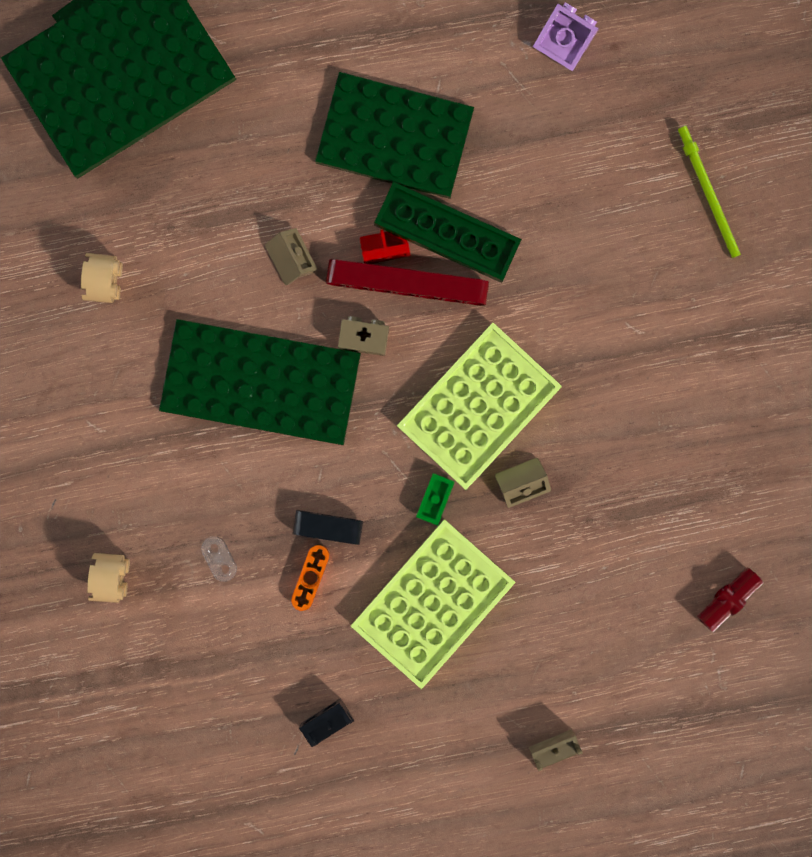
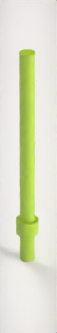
[678,126,741,258]

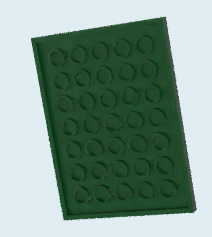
[1,0,236,179]

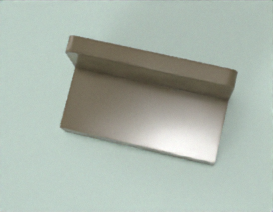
[265,228,317,285]
[495,458,551,508]

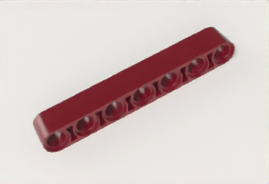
[326,259,489,306]

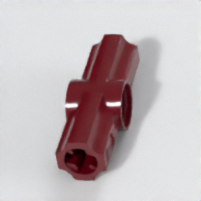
[697,568,764,632]

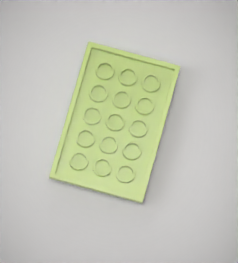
[397,323,562,490]
[351,519,516,689]

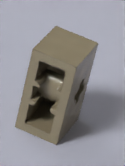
[338,316,389,356]

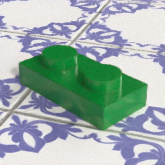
[416,473,455,526]

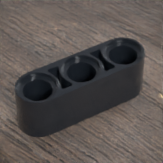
[292,510,363,545]

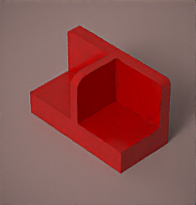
[360,229,410,264]

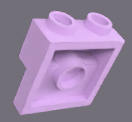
[533,2,599,71]

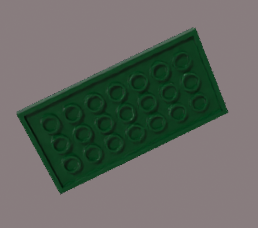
[159,319,361,445]

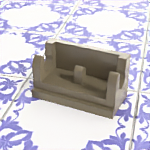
[529,729,583,771]

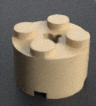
[81,253,123,303]
[87,553,130,603]

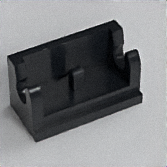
[299,698,354,747]

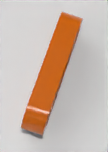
[291,544,330,611]

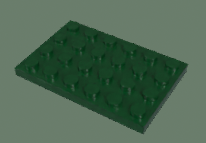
[315,72,474,199]

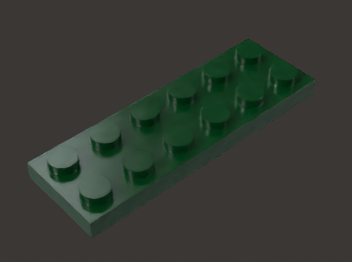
[374,182,522,283]

